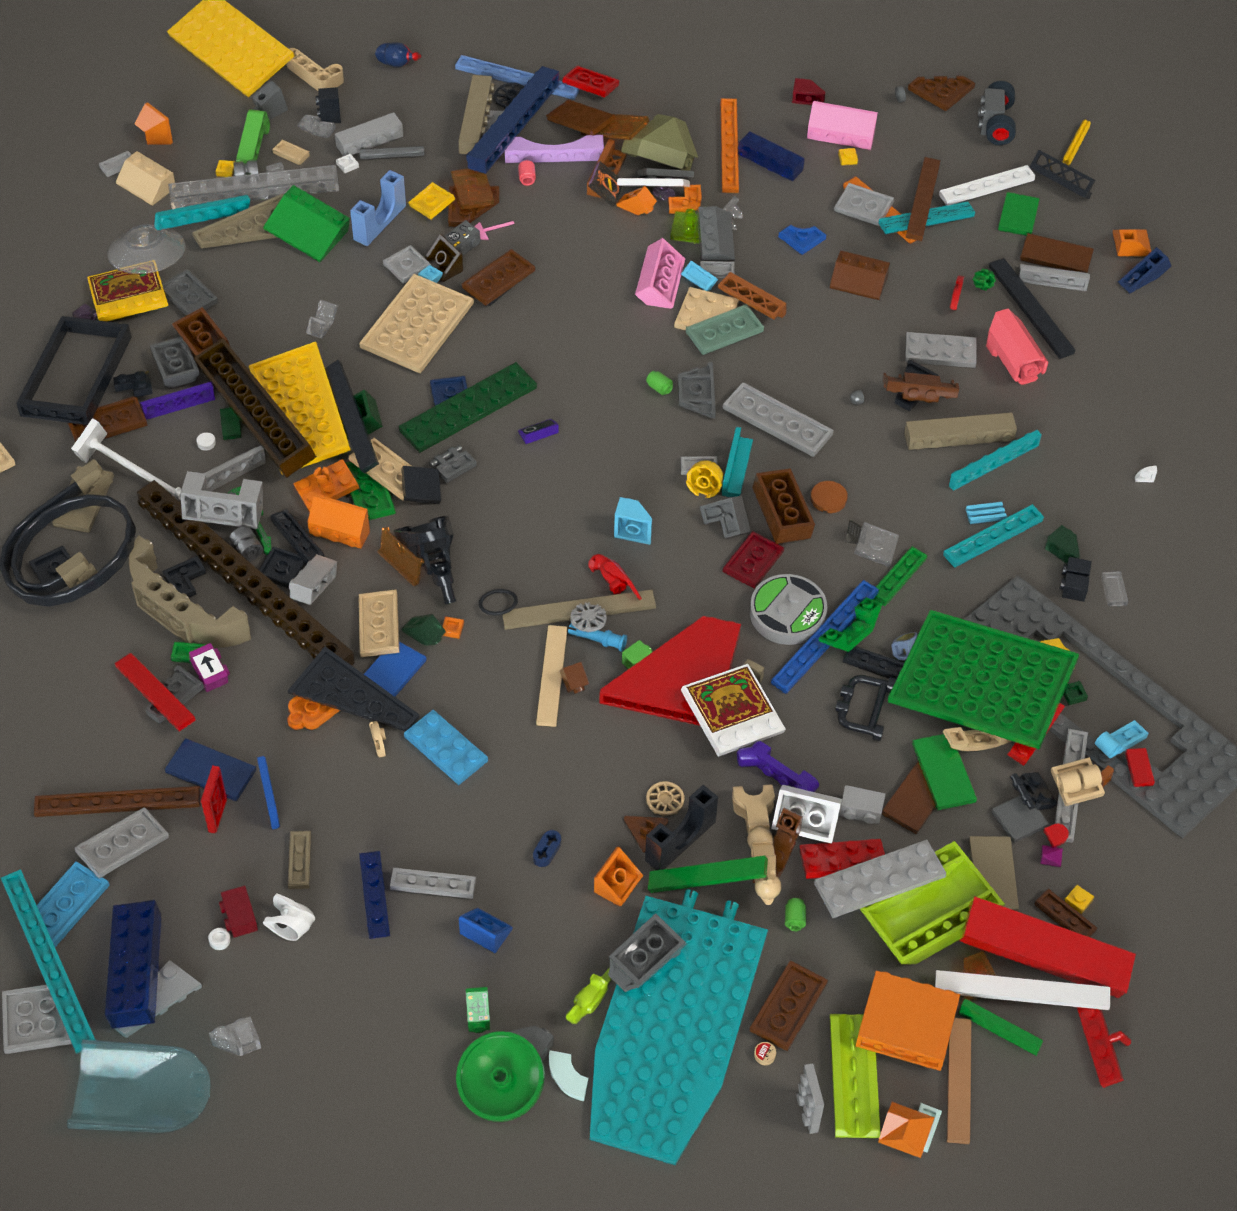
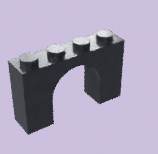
[645,785,718,871]

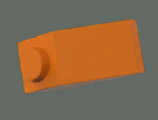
[616,186,657,215]

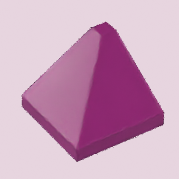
[1040,845,1063,867]

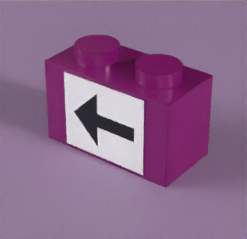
[189,643,230,692]

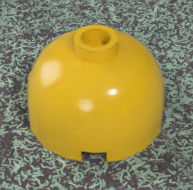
[686,460,724,498]

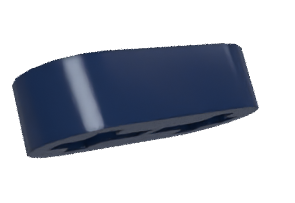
[533,830,561,867]

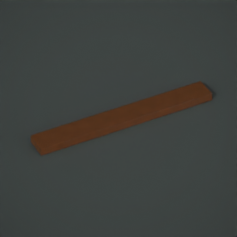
[906,157,941,241]
[34,786,200,817]

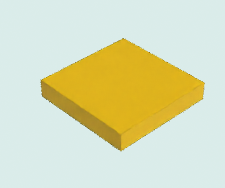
[408,182,455,219]

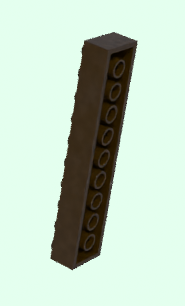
[194,338,316,478]

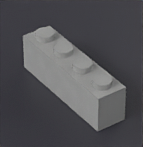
[335,112,403,156]

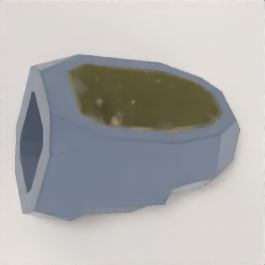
[891,632,918,660]

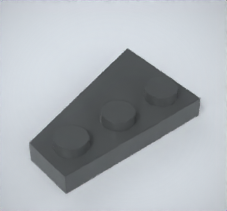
[636,168,694,180]

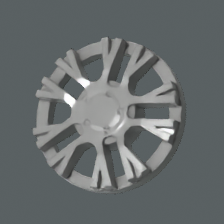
[570,602,607,632]

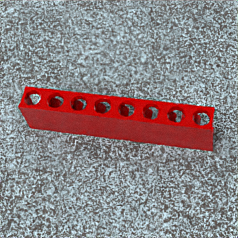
[960,896,1136,998]

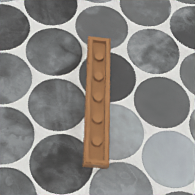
[947,1018,971,1144]

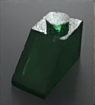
[1045,525,1080,564]
[401,614,446,645]

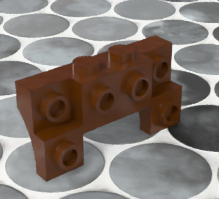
[882,372,959,403]

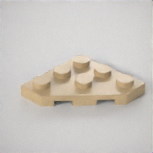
[674,287,739,330]

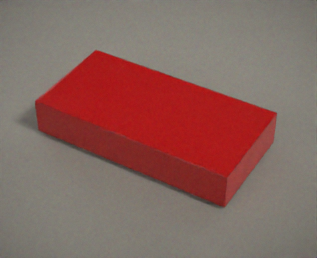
[1125,748,1155,787]

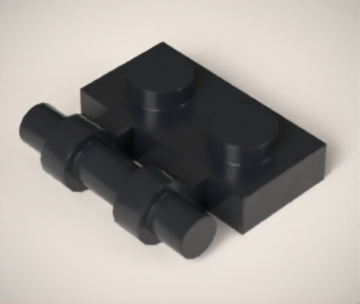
[1010,772,1057,810]

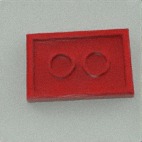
[562,65,619,98]
[201,765,227,834]

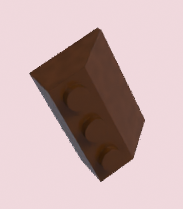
[830,250,890,300]
[172,307,230,356]

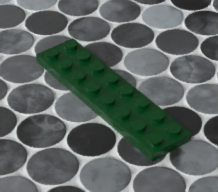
[399,362,537,453]

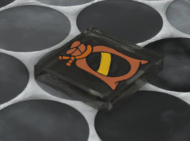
[588,161,623,207]

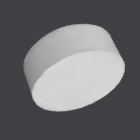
[197,432,216,450]
[208,928,231,950]

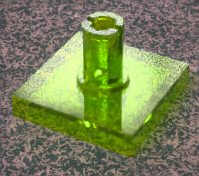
[670,209,699,243]

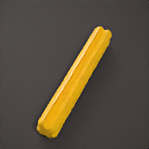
[1062,119,1091,165]

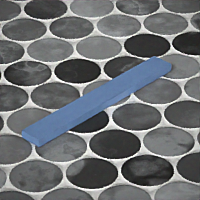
[455,55,580,100]

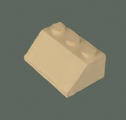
[116,151,176,206]

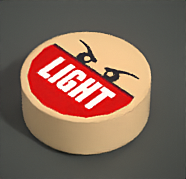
[754,1042,776,1065]

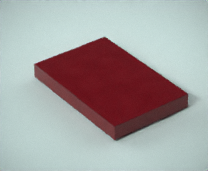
[723,531,784,589]

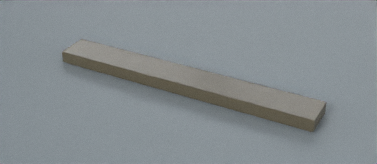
[502,590,656,630]

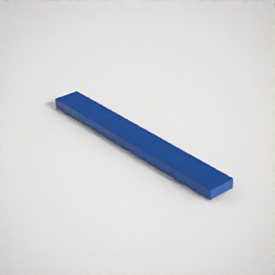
[771,580,879,694]

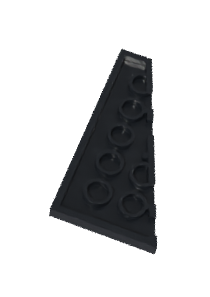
[288,647,419,731]

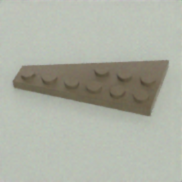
[193,193,283,249]

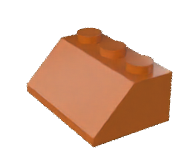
[308,494,370,549]

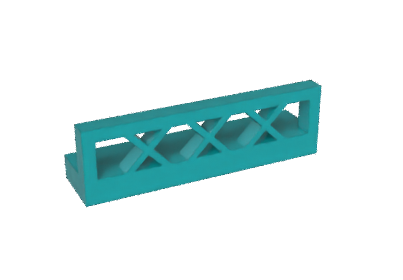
[722,427,753,497]

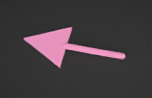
[474,221,514,240]

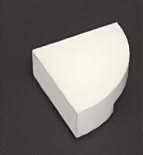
[1135,466,1157,482]

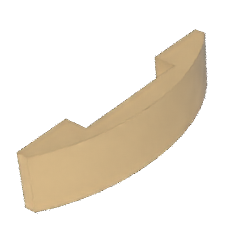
[943,727,1012,751]

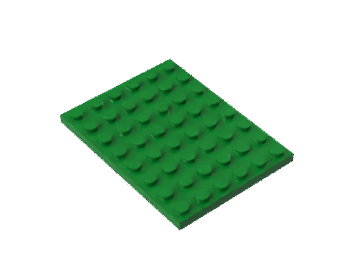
[888,610,1079,749]

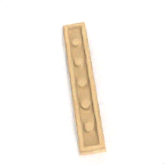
[536,625,568,727]

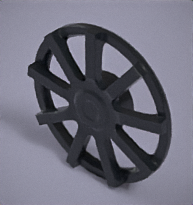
[494,83,525,109]

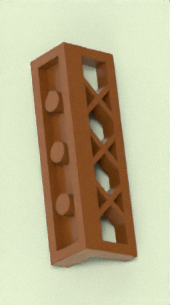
[587,139,627,199]
[718,272,786,320]

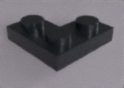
[113,371,153,397]
[162,556,206,598]

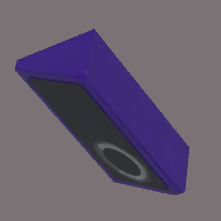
[518,419,559,444]

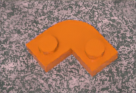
[668,185,702,214]

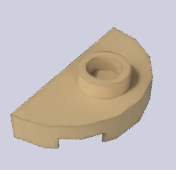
[369,721,386,757]

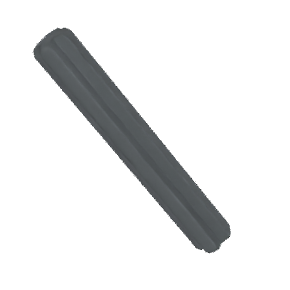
[359,146,425,159]

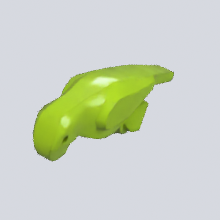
[566,967,612,1024]

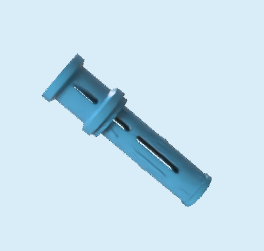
[568,623,627,652]

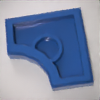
[778,225,826,255]

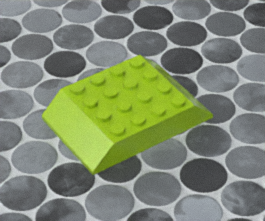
[860,841,1005,964]

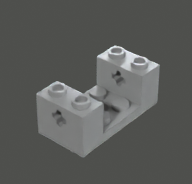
[181,471,263,529]

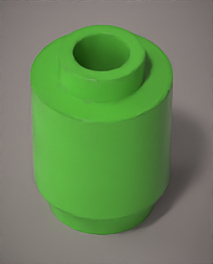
[646,371,673,395]
[785,898,806,931]

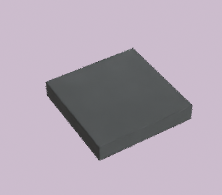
[992,795,1049,843]

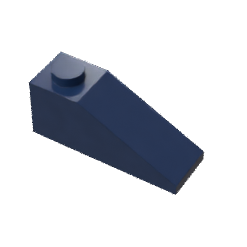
[1118,247,1171,294]

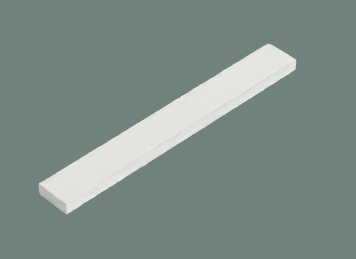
[935,970,1110,1010]

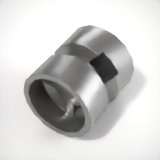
[233,160,260,184]
[229,526,263,562]

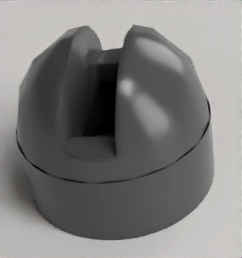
[850,389,864,405]

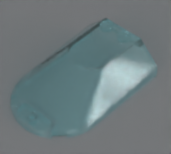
[67,1040,211,1133]

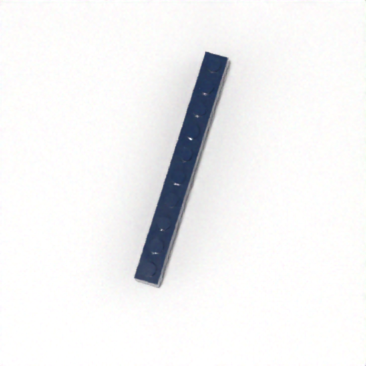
[466,66,559,174]

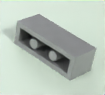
[289,555,337,605]

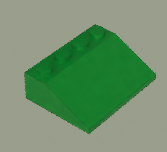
[263,185,350,262]

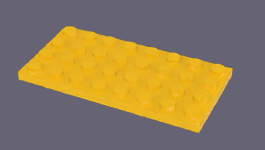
[167,0,294,98]
[249,341,351,475]

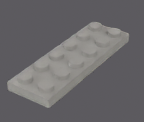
[723,383,834,457]
[814,840,946,918]

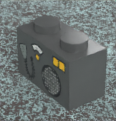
[444,220,481,256]

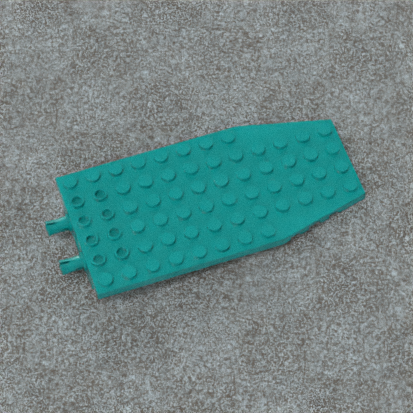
[590,889,768,1165]

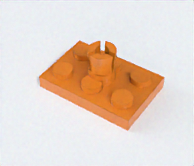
[293,459,359,513]

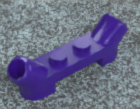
[737,740,819,792]

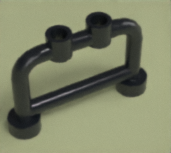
[835,675,897,741]

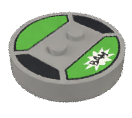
[750,574,827,645]

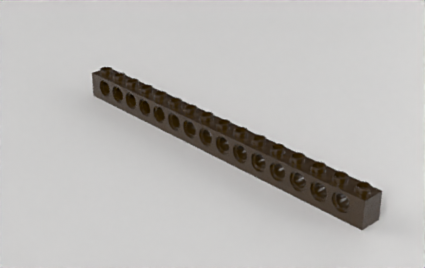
[137,480,355,665]

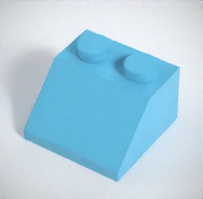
[614,497,652,545]

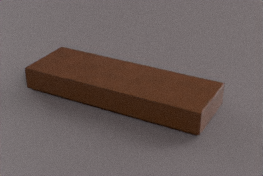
[1034,888,1098,937]

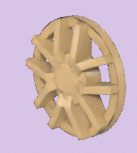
[646,782,684,817]

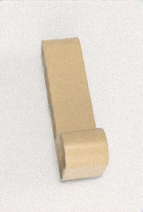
[286,48,344,91]

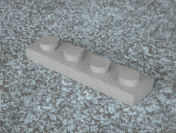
[390,868,476,899]

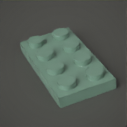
[686,304,764,355]

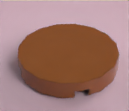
[811,481,848,513]

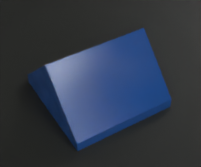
[459,908,513,953]

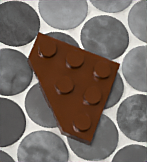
[908,75,975,111]
[448,186,499,227]

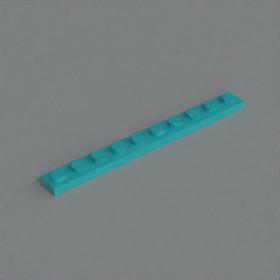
[1,869,97,1054]

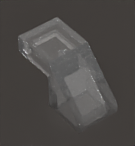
[306,300,338,339]

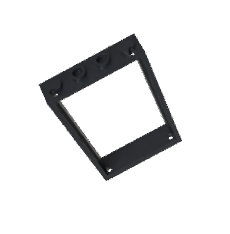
[16,316,132,425]

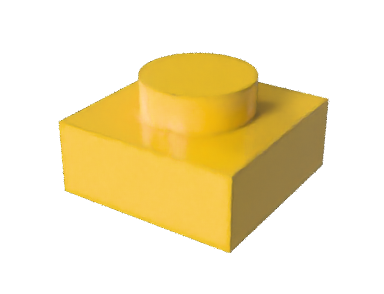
[838,148,858,165]
[1065,885,1094,914]

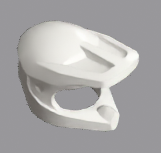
[263,893,315,941]

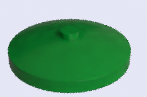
[456,1031,545,1122]

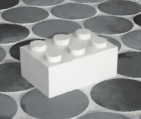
[771,785,842,843]

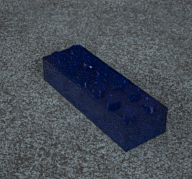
[105,900,162,1029]

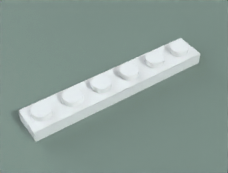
[939,165,1035,206]

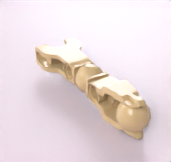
[732,785,781,905]

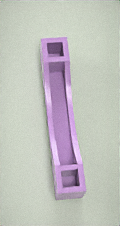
[505,135,604,163]

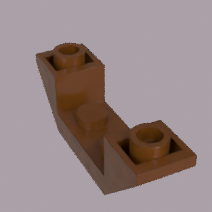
[753,808,803,883]

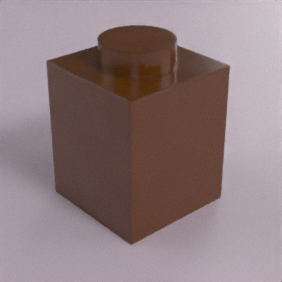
[560,662,589,694]

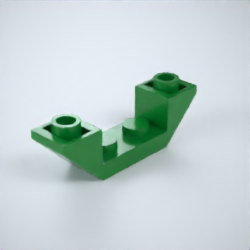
[818,597,882,652]

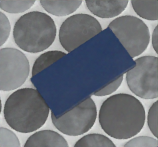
[165,738,256,802]

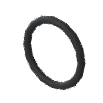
[479,589,518,616]

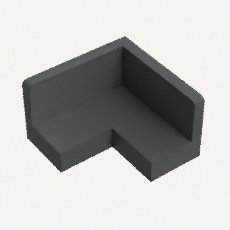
[700,496,751,538]

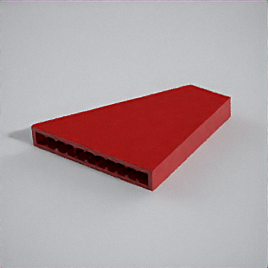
[599,616,741,726]

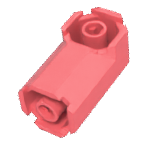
[986,309,1048,385]

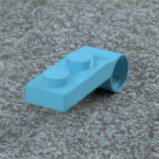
[1095,720,1149,758]

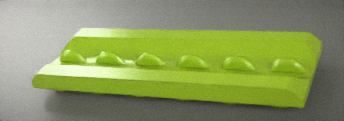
[829,1014,880,1138]

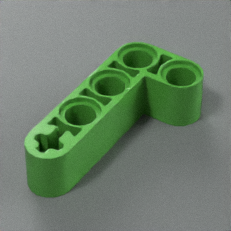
[236,109,270,164]

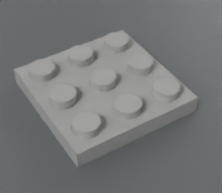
[2,985,72,1054]

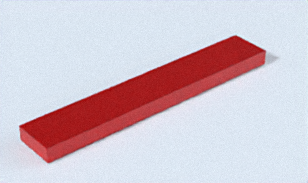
[115,653,196,731]

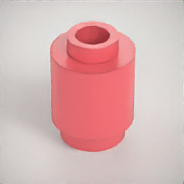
[518,160,536,186]

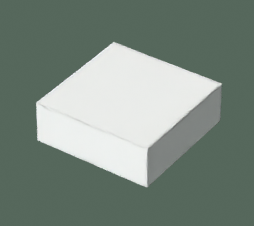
[336,154,359,173]

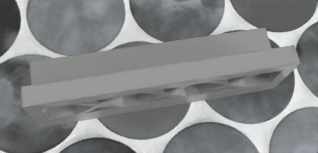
[1019,264,1090,291]
[204,445,266,491]

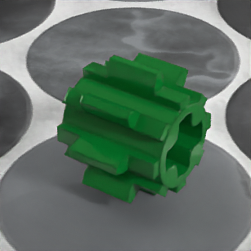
[973,268,996,291]

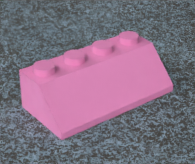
[807,101,878,150]
[635,238,685,309]

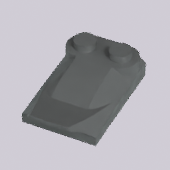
[150,337,200,388]
[608,913,686,992]

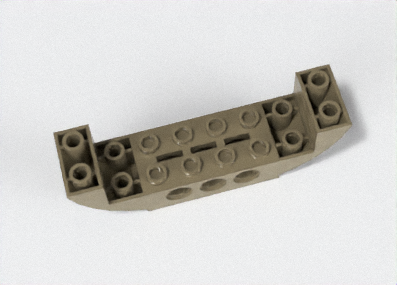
[129,535,251,648]

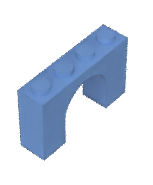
[350,170,406,246]

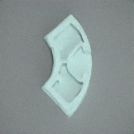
[549,1050,588,1101]

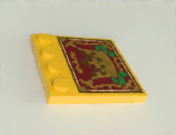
[87,260,168,322]

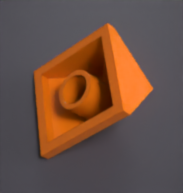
[135,102,173,145]
[878,1102,935,1158]

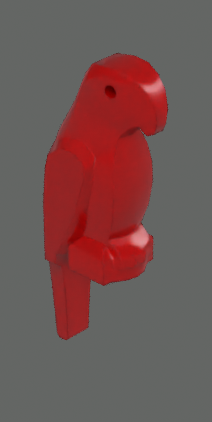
[588,554,642,600]

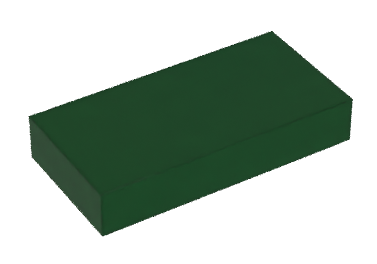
[220,408,242,440]

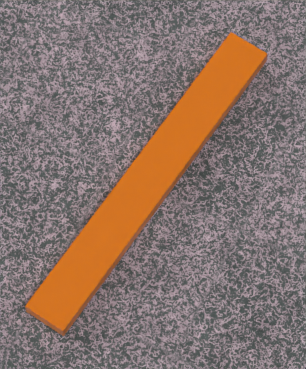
[720,98,739,193]

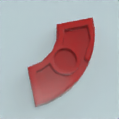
[950,275,965,310]

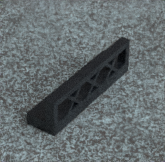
[1029,150,1096,199]

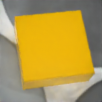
[216,160,235,178]

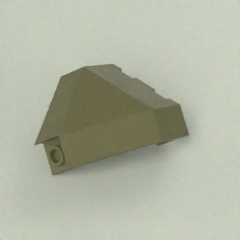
[621,114,698,171]

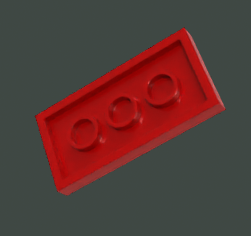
[799,839,885,879]

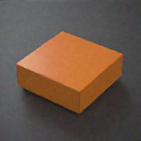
[441,616,464,639]

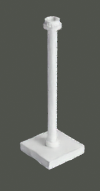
[71,418,182,501]

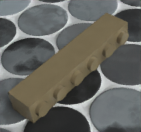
[459,75,495,154]
[904,413,1017,450]

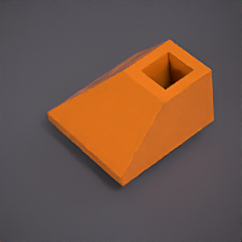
[1113,230,1151,256]

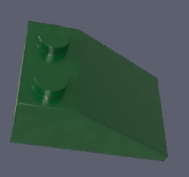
[337,390,383,439]

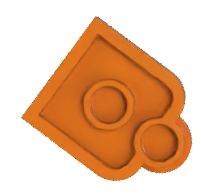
[287,696,340,730]

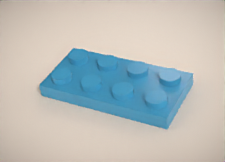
[404,710,488,785]
[37,862,110,947]

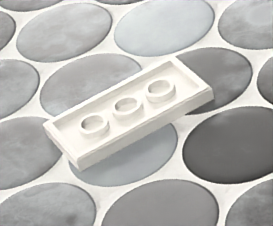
[617,178,690,187]

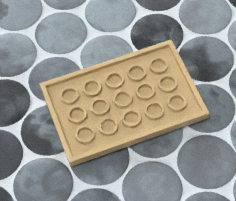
[359,274,474,374]

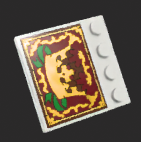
[681,664,786,757]

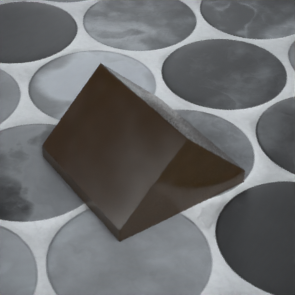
[424,234,463,282]

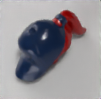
[375,42,421,67]

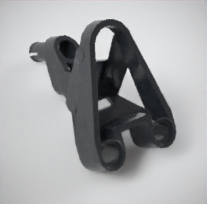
[393,516,456,604]

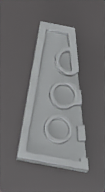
[109,960,202,1038]

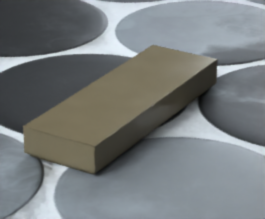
[288,831,311,889]

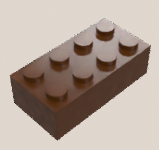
[752,468,815,544]

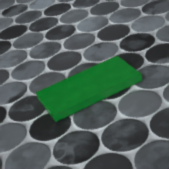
[346,461,396,520]
[912,734,977,811]

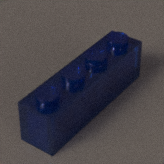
[738,131,805,181]
[359,851,390,939]

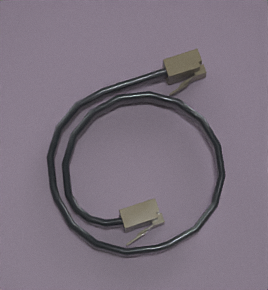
[0,459,136,607]

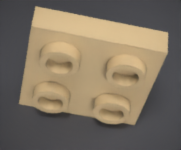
[1051,757,1105,806]

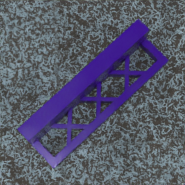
[140,382,215,420]

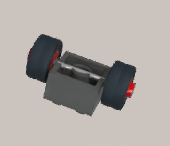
[978,81,1016,145]

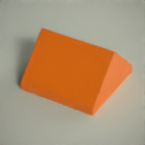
[594,847,643,906]

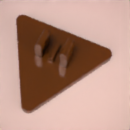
[624,816,669,853]

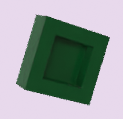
[1063,681,1088,705]

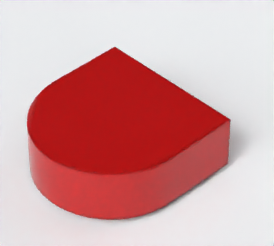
[1043,823,1069,848]

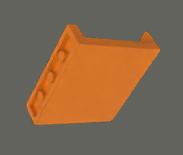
[856,971,960,1071]

